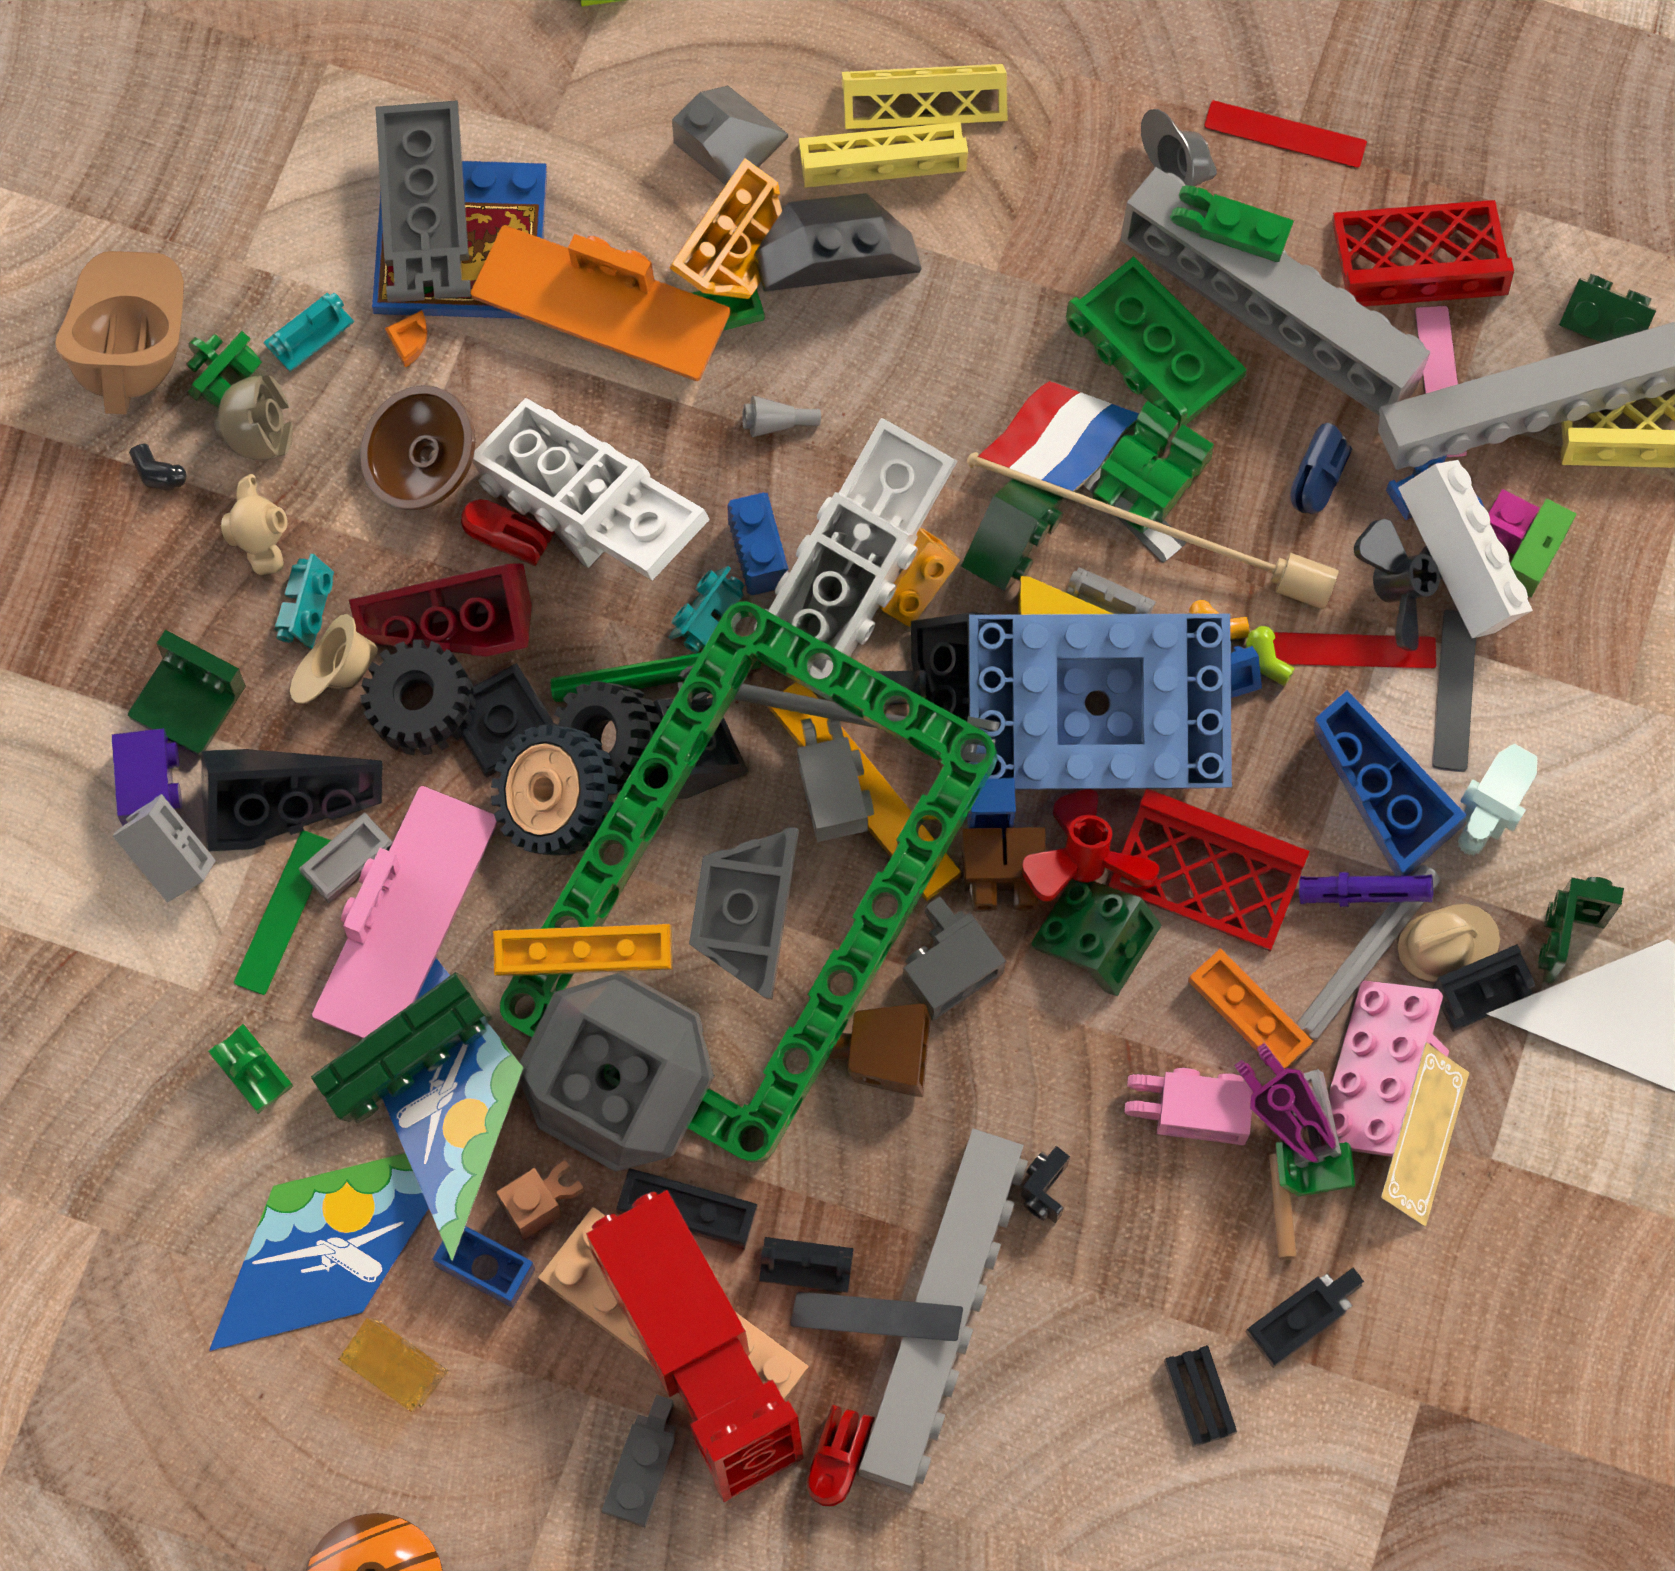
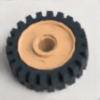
[491,725,617,856]

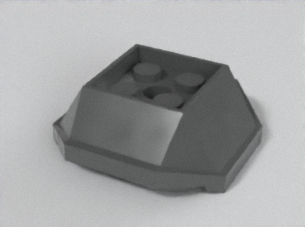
[519,971,714,1172]

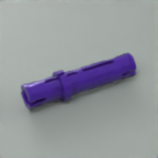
[1299,872,1433,907]

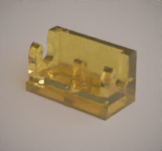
[338,1318,449,1412]

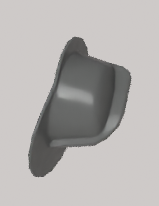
[1141,109,1217,186]

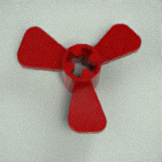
[1022,789,1160,902]

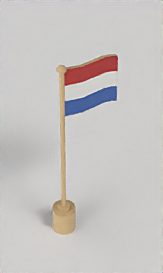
[967,381,1339,610]

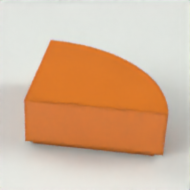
[385,310,428,367]

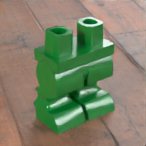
[1093,401,1214,533]

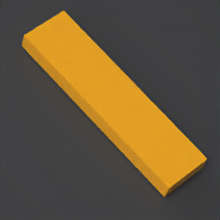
[493,924,673,976]

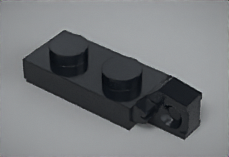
[1246,1267,1365,1368]

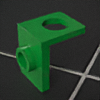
[1276,1142,1355,1197]

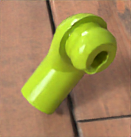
[1246,626,1295,686]

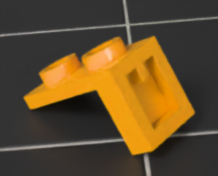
[879,527,960,627]

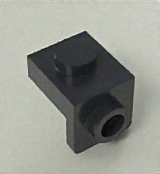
[1021,1146,1070,1223]

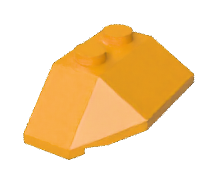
[669,158,782,299]

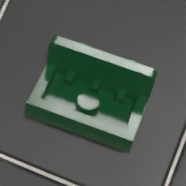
[1559,273,1656,343]

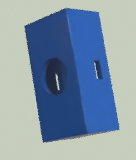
[967,778,1016,839]
[432,1226,535,1308]

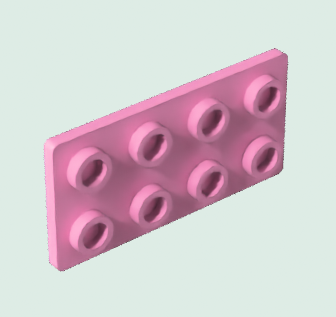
[1319,981,1449,1157]

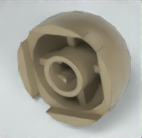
[215,375,293,460]

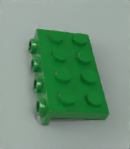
[1066,256,1247,431]

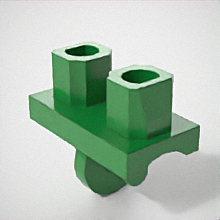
[186,331,262,408]
[208,1024,294,1114]

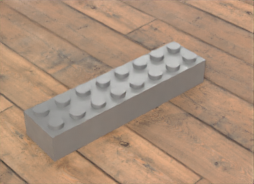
[1120,167,1430,416]

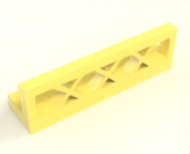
[842,64,1008,129]
[799,122,968,188]

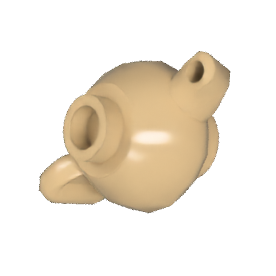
[221,474,287,575]

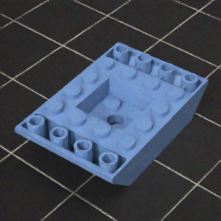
[969,614,1232,790]

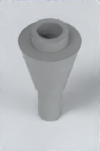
[742,395,821,437]

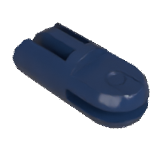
[1290,423,1353,514]

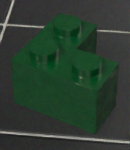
[960,479,1064,591]

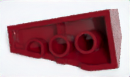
[349,563,532,657]

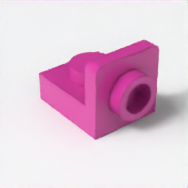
[1488,489,1540,555]

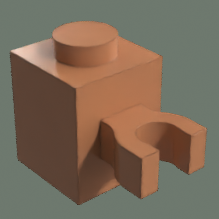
[496,1160,584,1241]

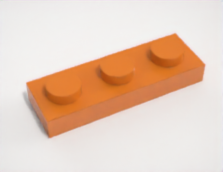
[1188,948,1313,1069]

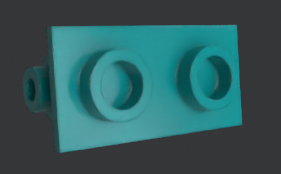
[263,292,354,372]
[274,554,334,649]
[668,566,745,653]

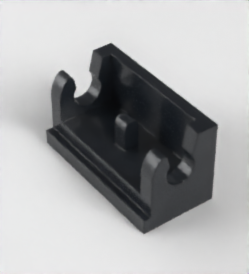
[1432,944,1535,1032]

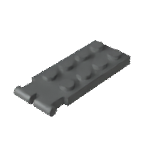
[375,100,471,303]

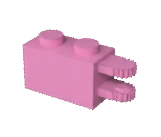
[1124,1068,1254,1145]

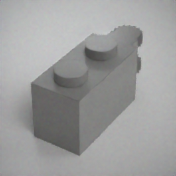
[797,718,874,842]

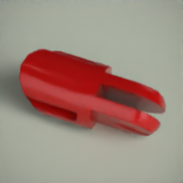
[461,499,555,566]
[807,1404,875,1507]

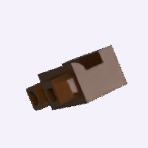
[961,827,1045,912]

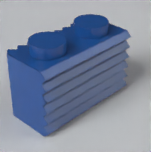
[727,492,789,596]

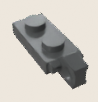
[602,1395,677,1528]

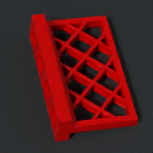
[1332,200,1514,307]
[1109,788,1310,951]

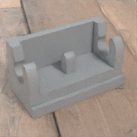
[113,794,216,903]

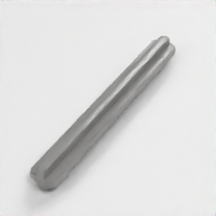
[1297,865,1440,1040]

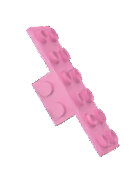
[312,786,498,1039]

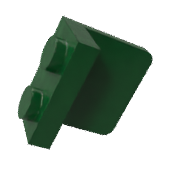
[1537,877,1624,984]

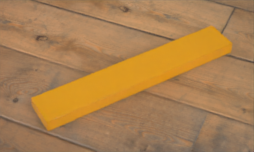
[768,682,961,901]

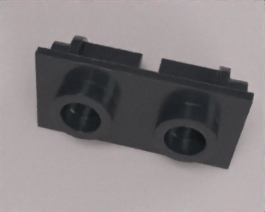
[759,1237,854,1293]

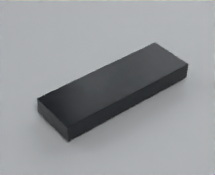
[616,1168,758,1249]

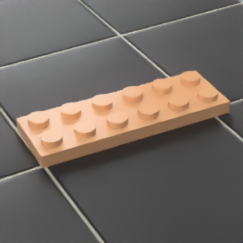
[538,1207,809,1400]

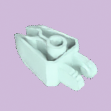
[1458,744,1537,856]

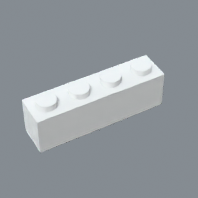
[1398,460,1533,638]

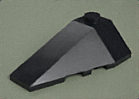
[911,612,993,771]
[201,749,383,852]

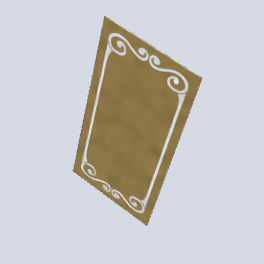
[1381,1042,1469,1227]

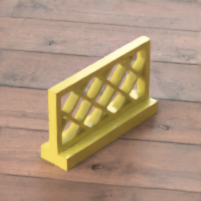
[1561,389,1675,468]

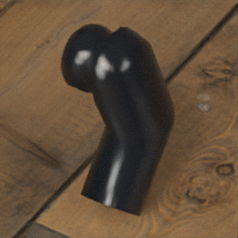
[129,443,187,490]

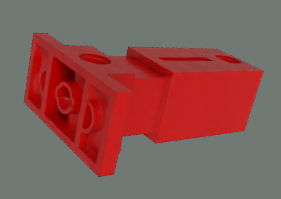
[586,1190,804,1502]

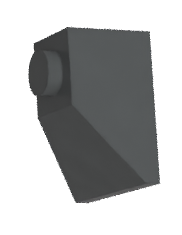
[672,85,788,185]

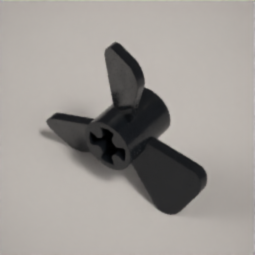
[1354,519,1443,651]

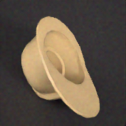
[290,614,378,704]
[1397,904,1500,982]

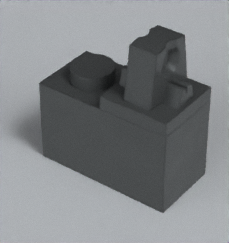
[902,896,1006,1021]

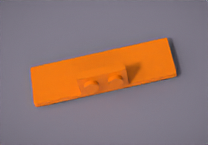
[471,225,730,381]

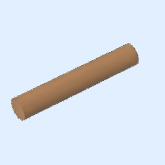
[1269,1153,1296,1260]

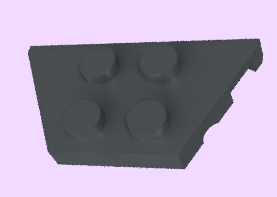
[689,827,799,1000]

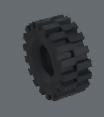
[360,640,476,755]
[551,681,661,792]

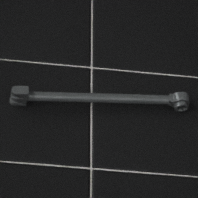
[678,665,999,763]

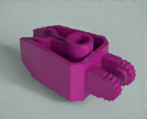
[1234,1043,1337,1163]

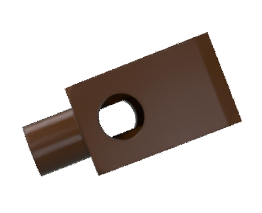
[828,1004,931,1097]

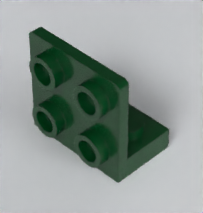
[128,629,246,756]
[1031,879,1162,996]

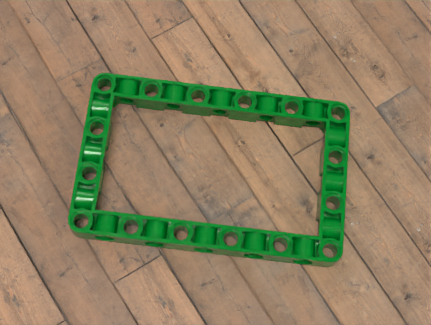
[500,601,997,1163]

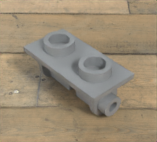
[1066,567,1156,614]

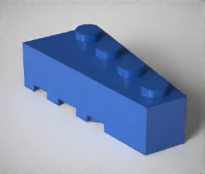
[1313,690,1467,876]

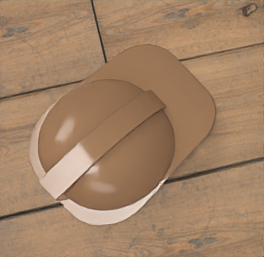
[55,251,184,414]

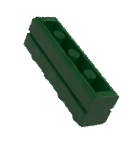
[311,972,493,1123]

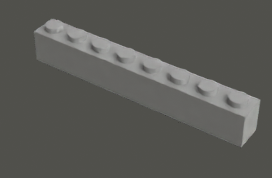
[1378,322,1675,470]
[859,1128,1028,1493]

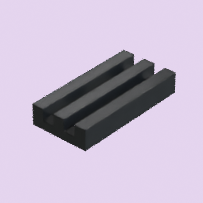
[1164,1345,1237,1447]

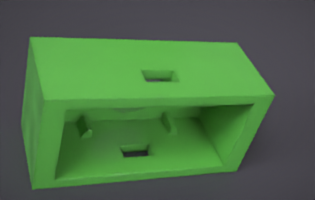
[1510,498,1577,598]

